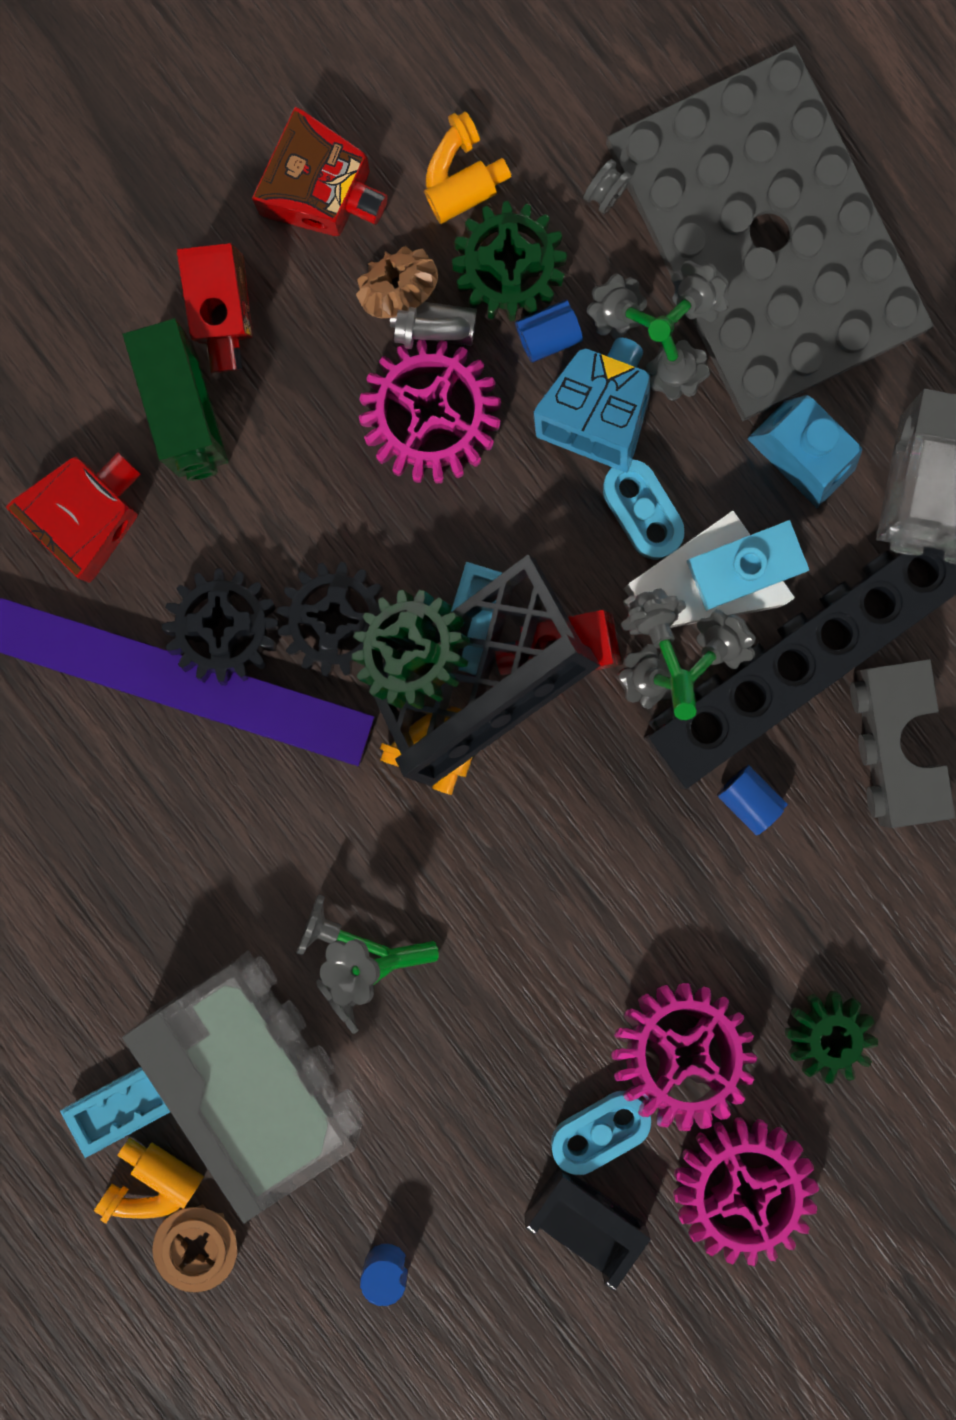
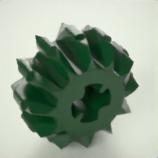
[785,991,878,1084]

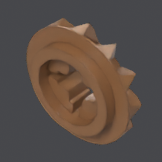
[356,246,438,318]
[152,1204,238,1292]

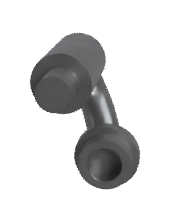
[390,302,477,349]

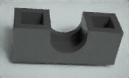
[850,659,956,828]

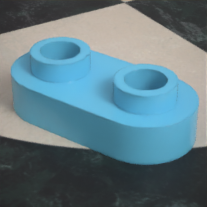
[603,460,684,560]
[551,1091,651,1175]

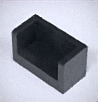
[524,1166,651,1291]

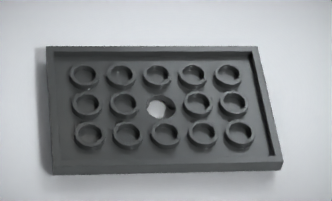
[606,46,934,422]

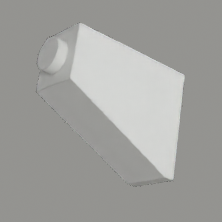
[623,511,795,628]

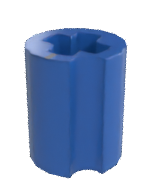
[515,300,583,363]
[716,765,788,835]
[360,1244,408,1306]

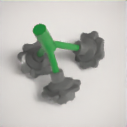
[587,260,729,401]
[617,588,756,720]

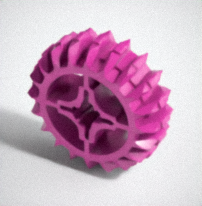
[359,340,501,484]
[611,983,758,1131]
[673,1117,819,1267]

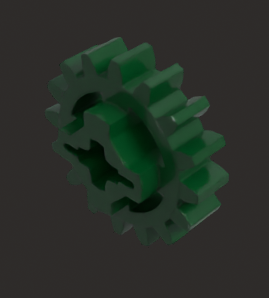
[452,201,567,322]
[352,590,470,709]

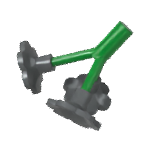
[296,894,439,1034]

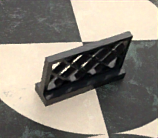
[368,554,600,786]

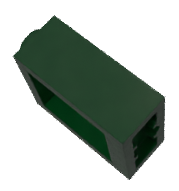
[122,318,229,481]

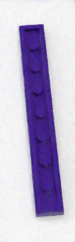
[0,598,375,767]

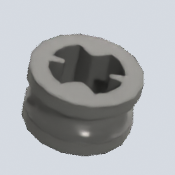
[583,159,633,215]

